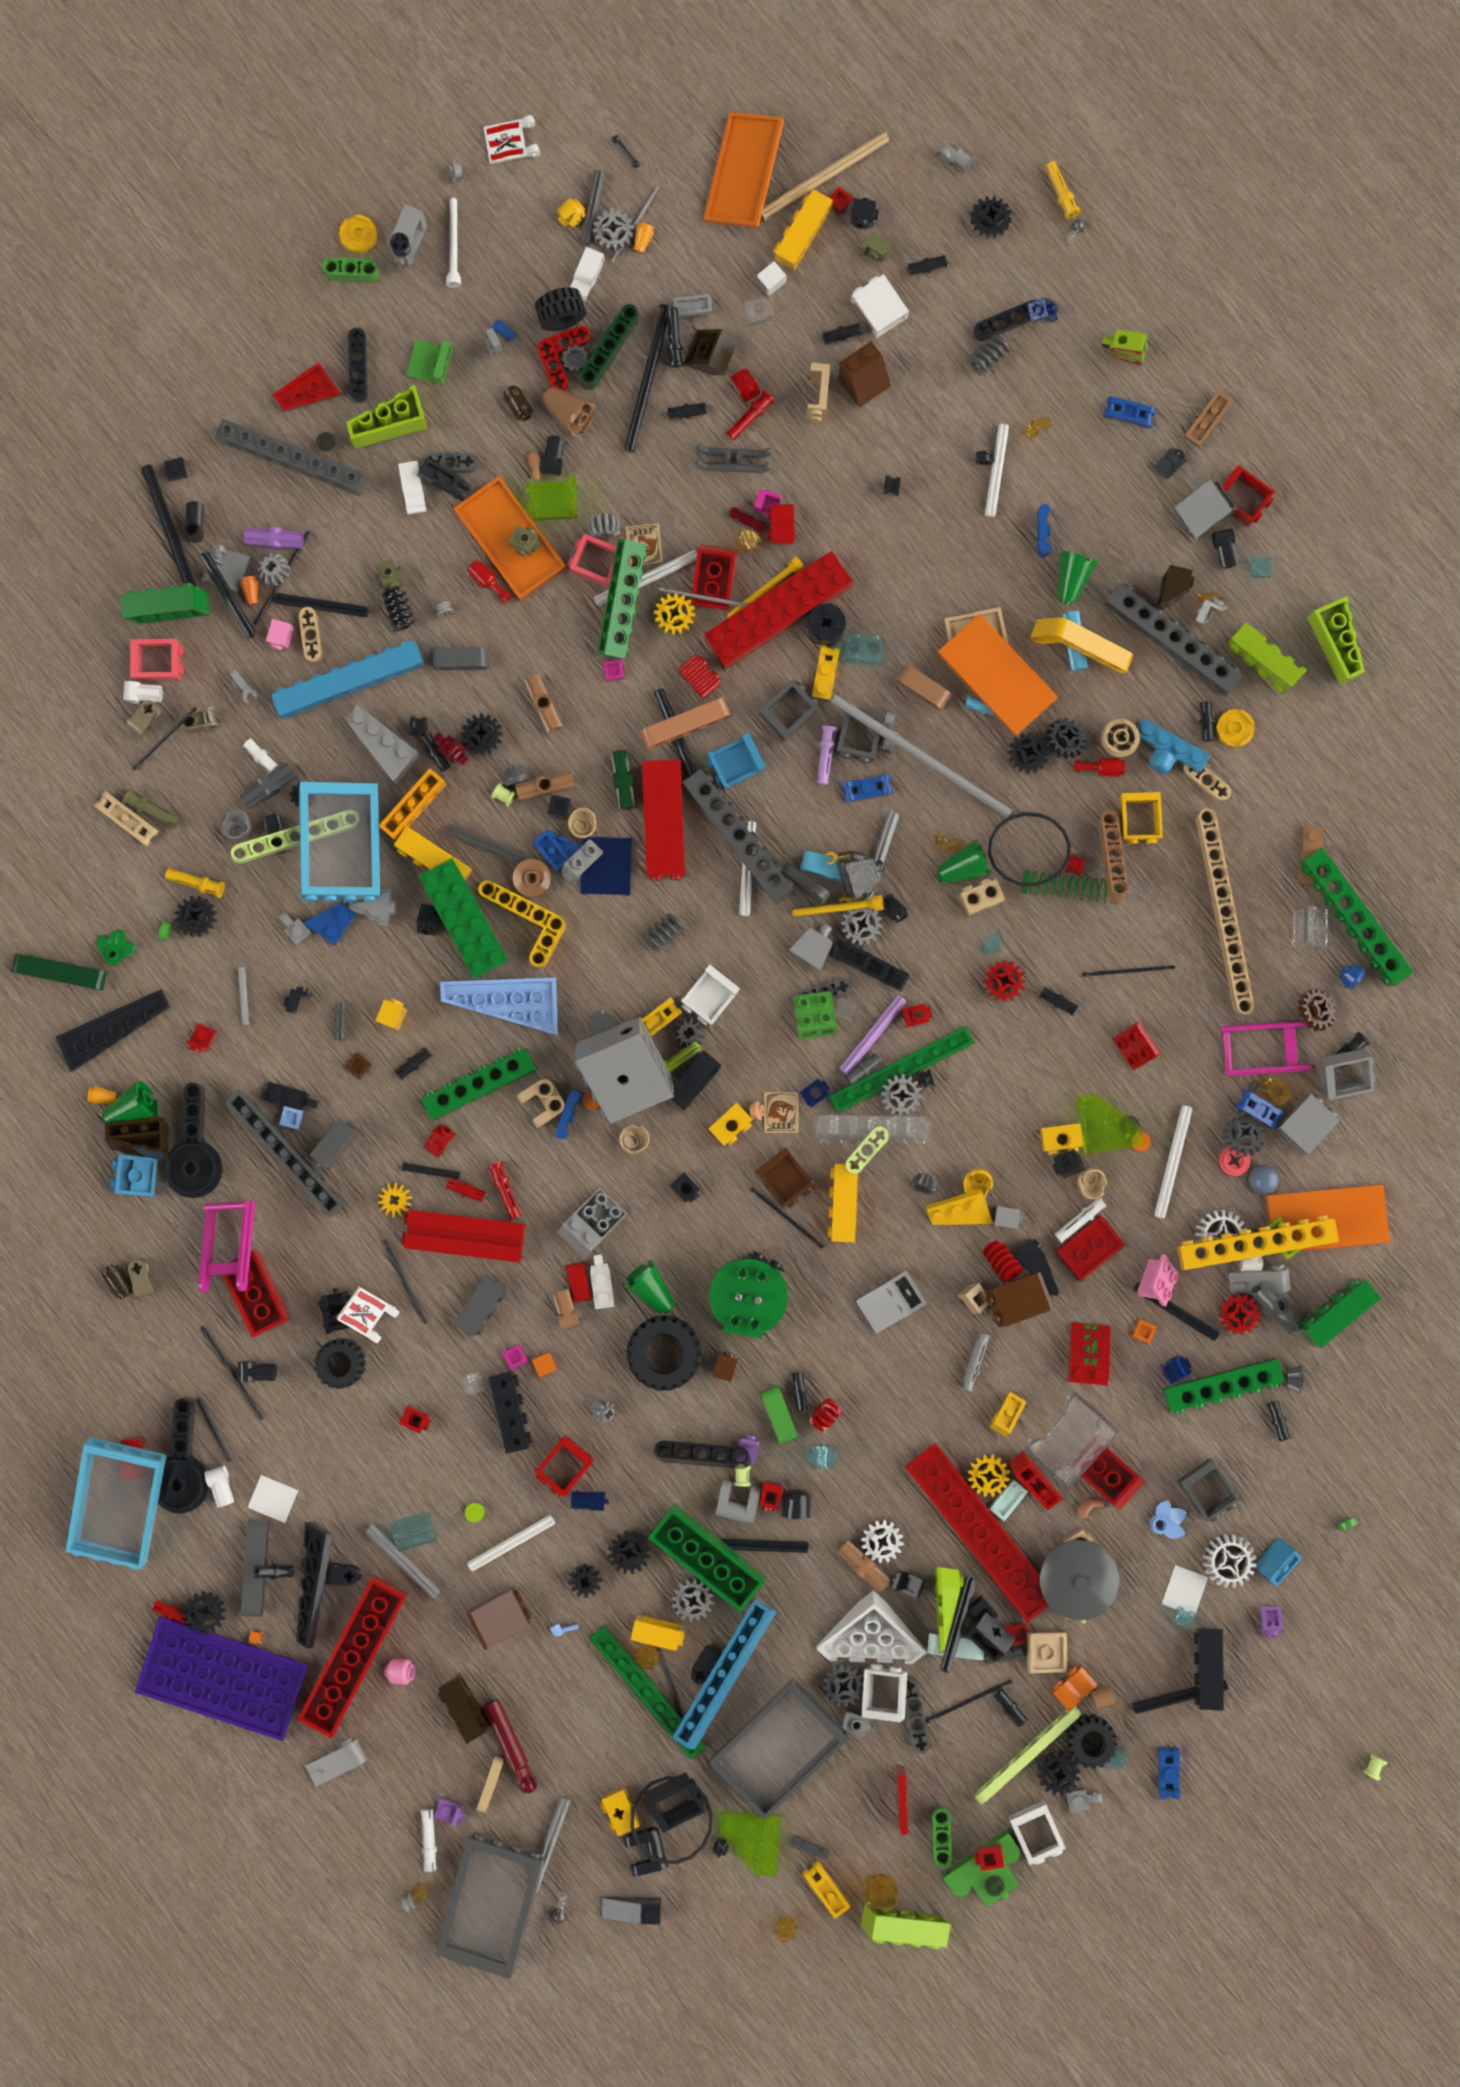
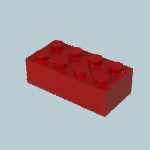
[222,1250,292,1338]

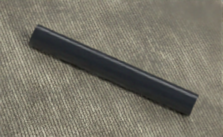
[402,1163,461,1179]

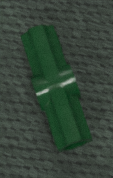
[611,750,635,810]

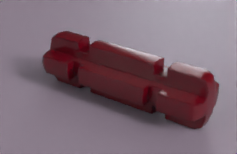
[729,507,764,532]

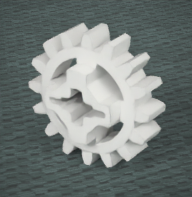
[861,1519,904,1563]

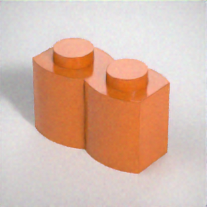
[1051,1665,1097,1711]

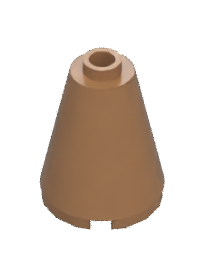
[543,387,596,437]

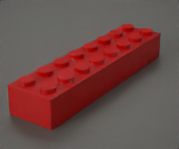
[704,550,853,670]
[297,1575,409,1739]

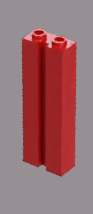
[642,760,686,881]
[401,1210,526,1263]

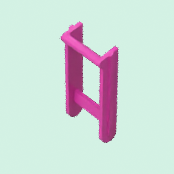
[1222,1021,1316,1077]
[198,1201,255,1293]

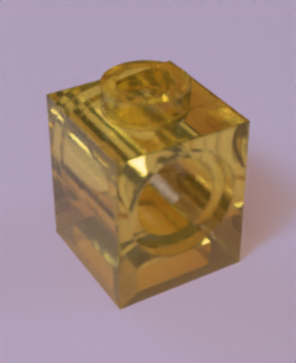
[1260,1077,1294,1108]

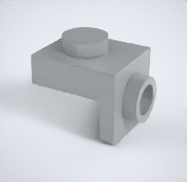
[1196,597,1228,624]

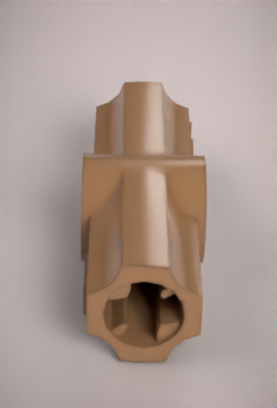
[524,674,563,733]
[515,770,575,801]
[837,1539,891,1593]

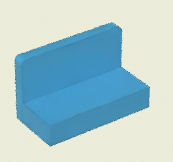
[1255,1538,1302,1587]

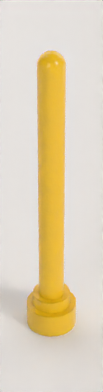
[727,556,805,618]
[792,895,884,917]

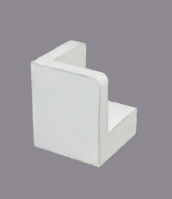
[757,261,786,296]

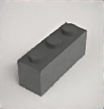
[453,1275,507,1337]

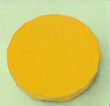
[339,215,378,254]
[1216,709,1255,748]

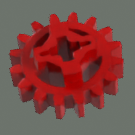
[983,960,1026,1002]
[1218,1292,1261,1336]

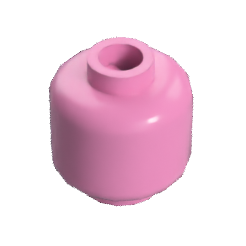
[384,1658,415,1685]

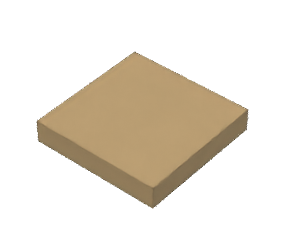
[1027,1631,1067,1673]

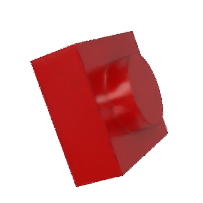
[730,368,760,402]
[423,1124,456,1158]

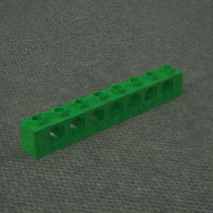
[1299,847,1414,986]

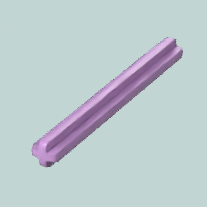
[840,995,906,1074]

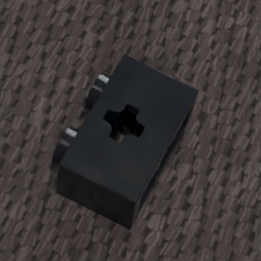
[966,1612,1015,1662]

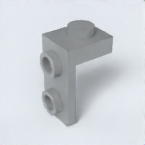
[561,840,603,885]

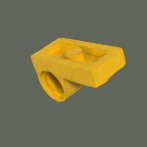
[989,1392,1026,1438]

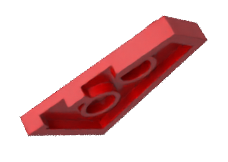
[273,362,342,412]

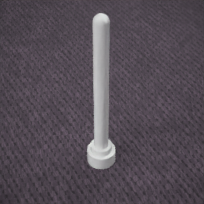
[446,198,461,288]

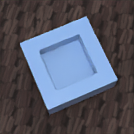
[279,1106,304,1130]

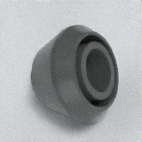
[504,764,529,787]

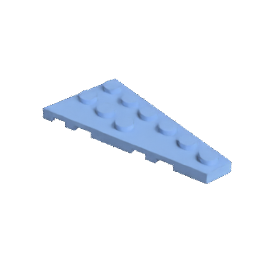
[440,977,558,1035]

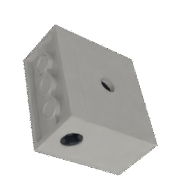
[574,1016,674,1124]

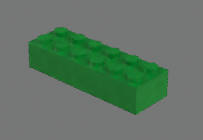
[418,857,508,979]
[648,1503,766,1612]

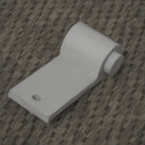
[1229,1262,1291,1295]
[305,1737,367,1787]

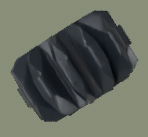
[569,1564,602,1598]

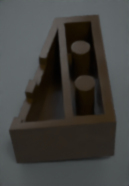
[105,1117,169,1161]
[438,1673,490,1745]

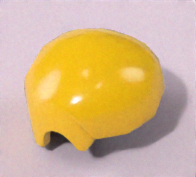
[963,1168,993,1198]

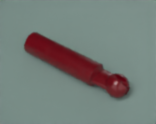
[481,1698,538,1794]

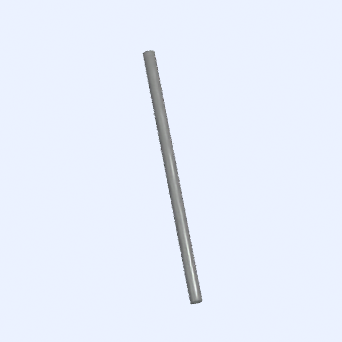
[831,694,1012,818]

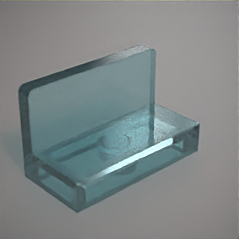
[392,1512,437,1551]

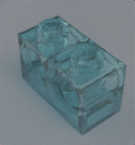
[843,633,884,666]
[807,1445,836,1469]

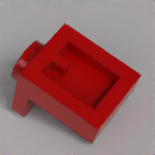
[186,1023,217,1054]

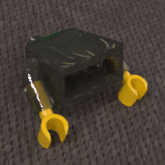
[826,851,885,903]

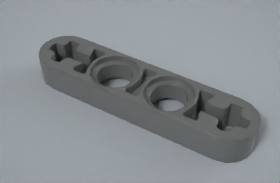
[905,1676,930,1754]

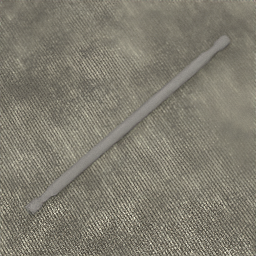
[610,186,660,263]
[658,587,749,607]

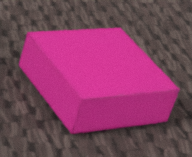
[603,659,625,682]
[502,1344,528,1370]

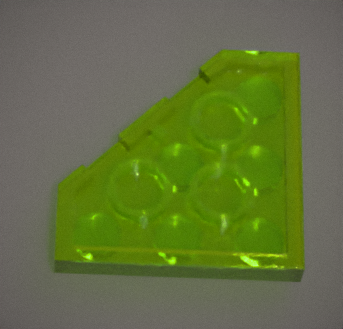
[1077,1094,1144,1154]
[720,1811,780,1877]

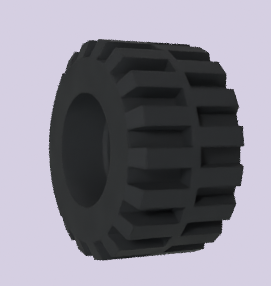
[534,287,587,331]
[314,1338,366,1389]
[1066,1714,1118,1769]

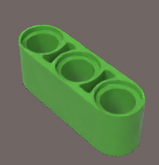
[322,257,380,283]
[760,1385,798,1445]
[931,1805,952,1868]

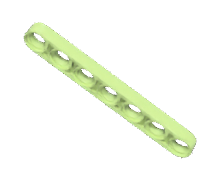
[231,810,359,864]
[974,1706,1081,1804]

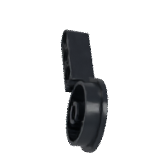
[164,1083,223,1198]
[151,1397,209,1513]

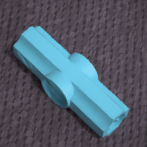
[1062,611,1088,671]

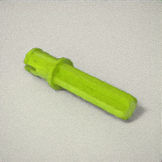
[664,1042,701,1074]

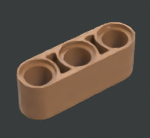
[895,664,951,711]

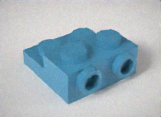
[109,1154,158,1197]

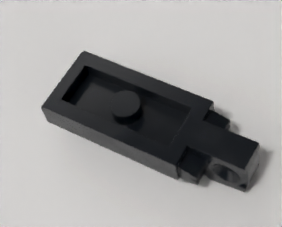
[263,1082,319,1111]

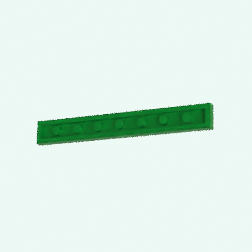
[829,1026,975,1113]
[589,1625,706,1759]

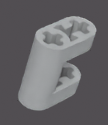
[715,1479,761,1524]

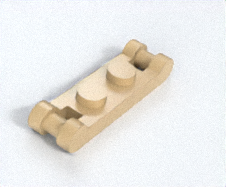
[93,791,159,847]

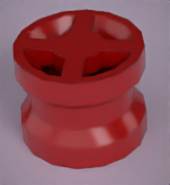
[1065,854,1085,876]

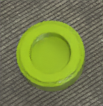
[465,1502,485,1523]

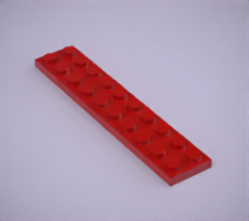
[905,1442,1049,1623]

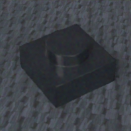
[164,457,188,482]

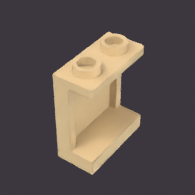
[806,363,830,423]

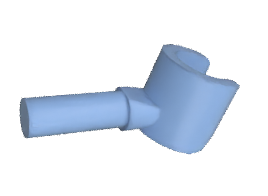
[550,1623,579,1637]

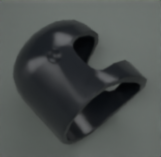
[781,1489,811,1519]

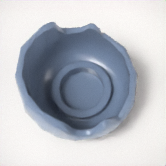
[1249,1164,1279,1196]

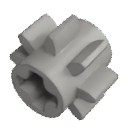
[591,1397,615,1423]

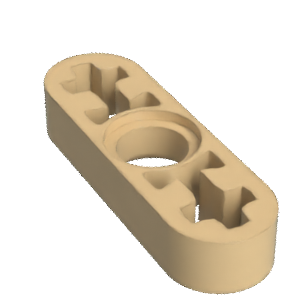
[299,607,322,663]
[1183,764,1231,802]
[476,1755,505,1814]

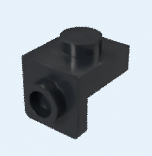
[1154,448,1187,479]
[416,903,439,936]
[284,986,312,1014]
[892,1571,925,1598]

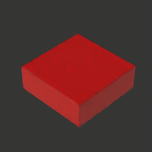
[829,186,853,215]

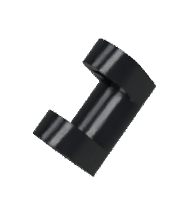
[623,1826,668,1877]

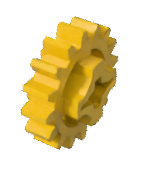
[654,593,696,636]
[967,1454,1010,1497]

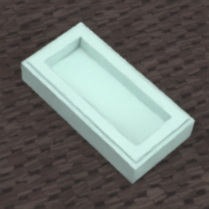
[988,1478,1028,1521]

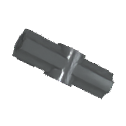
[239,763,297,810]
[1250,1282,1301,1333]

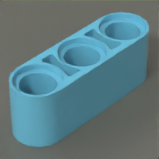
[800,851,858,885]

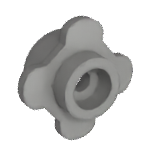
[447,159,462,182]

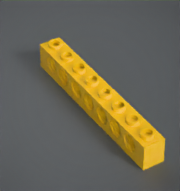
[1177,1215,1339,1270]

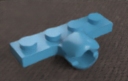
[1137,718,1210,774]

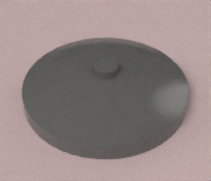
[1039,1539,1119,1620]

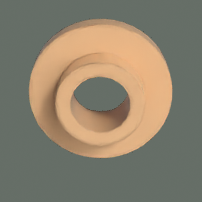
[750,1101,765,1121]

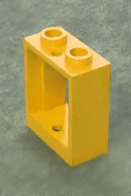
[1119,792,1163,845]
[631,1614,685,1651]

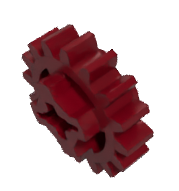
[433,732,470,766]

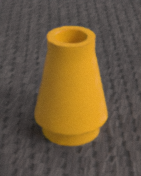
[633,222,654,253]
[87,1086,117,1105]

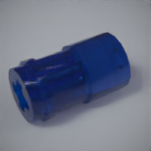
[571,1490,609,1511]

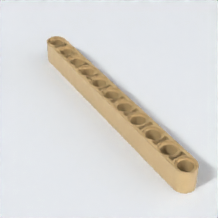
[1196,808,1254,1016]

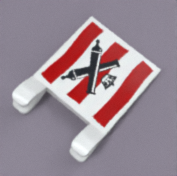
[484,115,540,164]
[336,1286,399,1343]

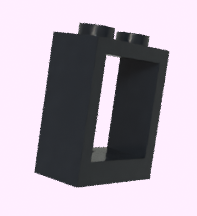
[644,1772,706,1833]

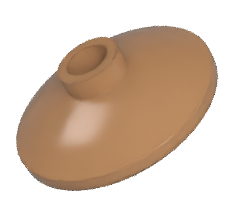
[513,859,551,897]

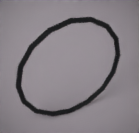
[988,812,1071,887]
[630,1776,713,1864]

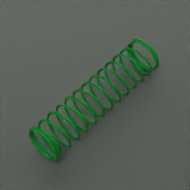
[1022,870,1121,905]

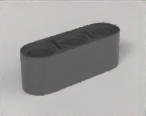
[433,647,488,670]

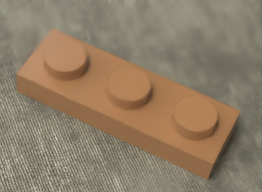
[1184,390,1233,448]
[1298,826,1323,885]

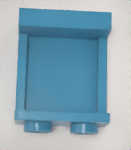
[706,733,766,790]

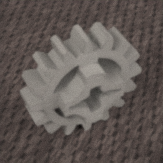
[593,209,634,252]
[841,908,883,946]
[880,1074,923,1116]
[672,1578,714,1622]

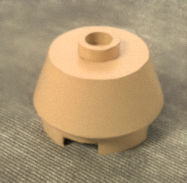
[1101,719,1140,757]

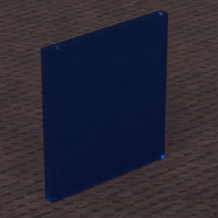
[580,837,632,896]

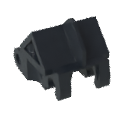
[318,1288,353,1334]

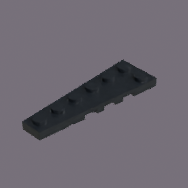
[56,989,170,1072]
[296,1522,333,1648]

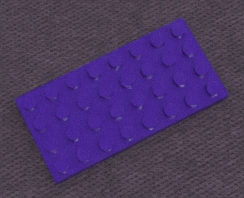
[135,1616,309,1741]

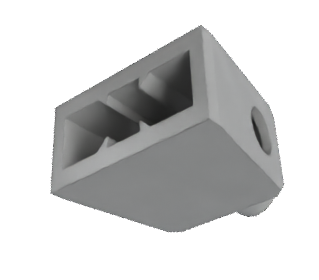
[789,923,833,972]

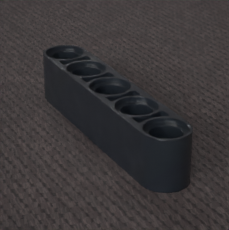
[654,1440,751,1469]

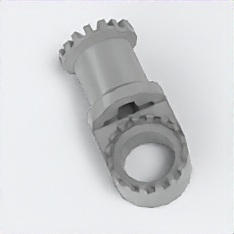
[936,143,976,173]
[878,712,899,753]

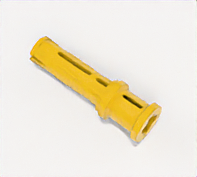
[1044,161,1081,219]
[165,867,225,898]

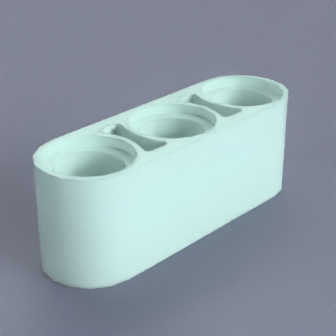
[927,1632,984,1660]

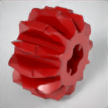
[809,1398,841,1432]

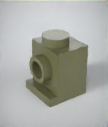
[861,231,892,262]

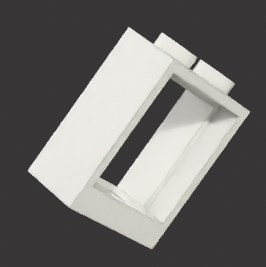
[862,1664,907,1722]
[1008,1800,1066,1865]

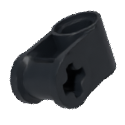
[324,1563,362,1585]
[691,1645,722,1684]

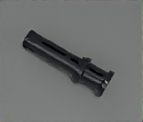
[666,307,685,368]

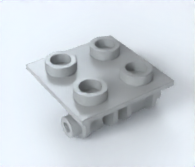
[202,545,250,593]

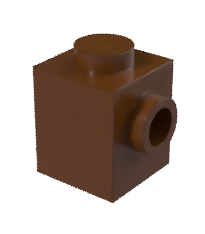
[712,1351,738,1382]

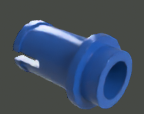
[491,319,517,343]

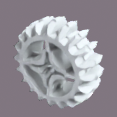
[1195,1210,1247,1255]
[1203,1534,1256,1588]

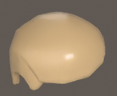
[567,808,597,839]
[619,1125,650,1154]
[1077,1168,1107,1199]

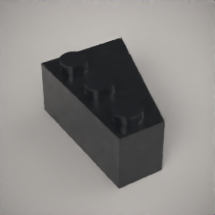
[670,1050,722,1111]

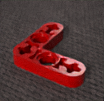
[538,326,591,391]

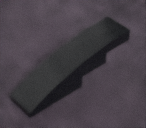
[830,939,910,992]

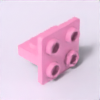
[1137,1254,1178,1306]

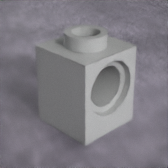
[993,1206,1023,1229]

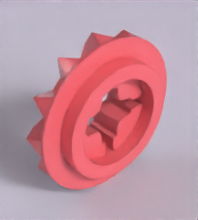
[1219,1146,1250,1176]

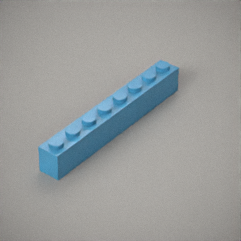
[271,640,425,720]
[672,1599,776,1749]

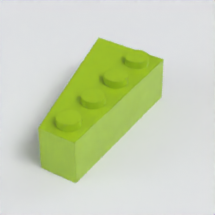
[1307,596,1365,685]
[1227,622,1307,694]
[861,1903,951,1950]

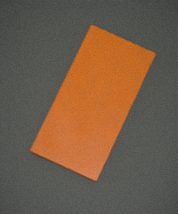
[703,112,784,229]
[453,475,566,601]
[937,613,1058,737]
[1266,1184,1390,1254]

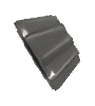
[561,345,588,372]
[909,1173,936,1195]
[1288,1365,1304,1394]

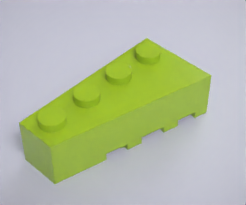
[346,384,428,449]

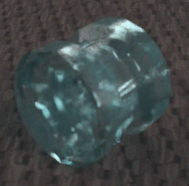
[1173,1606,1195,1630]

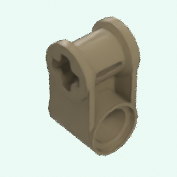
[126,700,161,738]
[179,707,219,733]
[128,1259,156,1298]

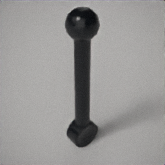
[612,135,640,168]

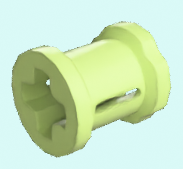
[491,783,517,807]
[733,1466,751,1486]
[1363,1754,1388,1781]

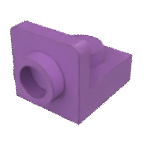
[737,1434,759,1464]
[1260,1606,1284,1638]
[434,1797,465,1828]

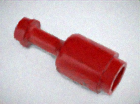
[467,560,512,604]
[1074,757,1125,777]

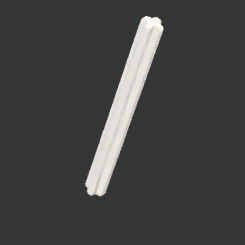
[594,550,697,607]
[1154,1105,1192,1219]

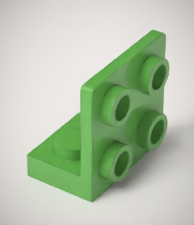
[407,340,453,385]
[793,991,837,1040]

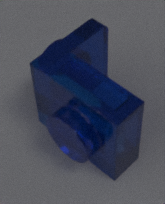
[1028,297,1058,322]

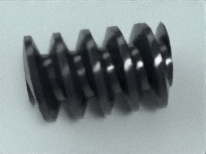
[382,588,415,632]

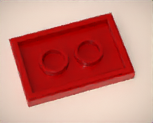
[1055,1215,1125,1282]
[896,1765,908,1835]

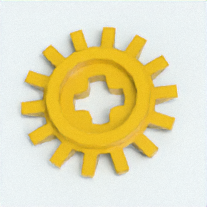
[377,1183,412,1218]

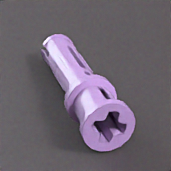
[816,725,839,785]

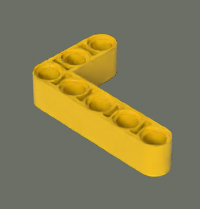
[1030,617,1133,673]
[478,880,566,968]

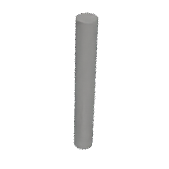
[237,967,249,1025]

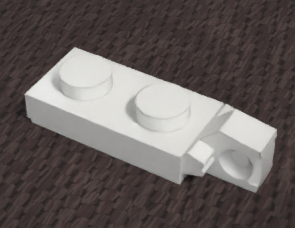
[590,1254,615,1309]

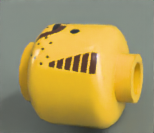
[557,198,586,228]

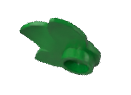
[97,929,135,966]

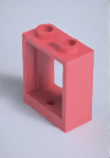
[568,533,617,588]
[130,639,183,681]

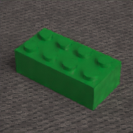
[120,583,210,624]
[1298,1278,1381,1348]

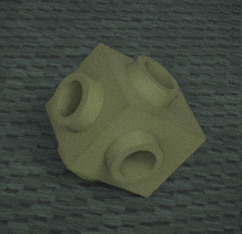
[509,525,540,557]
[374,558,404,591]

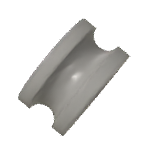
[434,601,453,617]
[401,1892,417,1913]

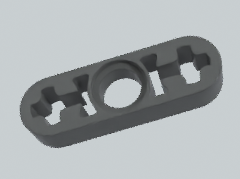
[422,453,478,473]
[798,978,852,999]

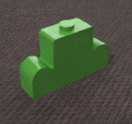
[942,1829,1020,1906]

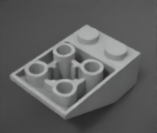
[557,1187,628,1259]
[856,1270,927,1334]

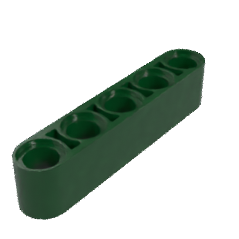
[580,304,639,390]
[11,953,107,991]

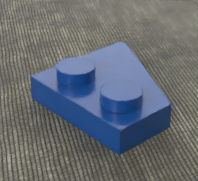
[532,830,582,873]
[304,903,357,945]

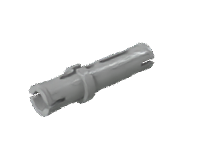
[960,1332,990,1392]

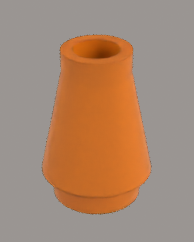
[239,576,258,605]

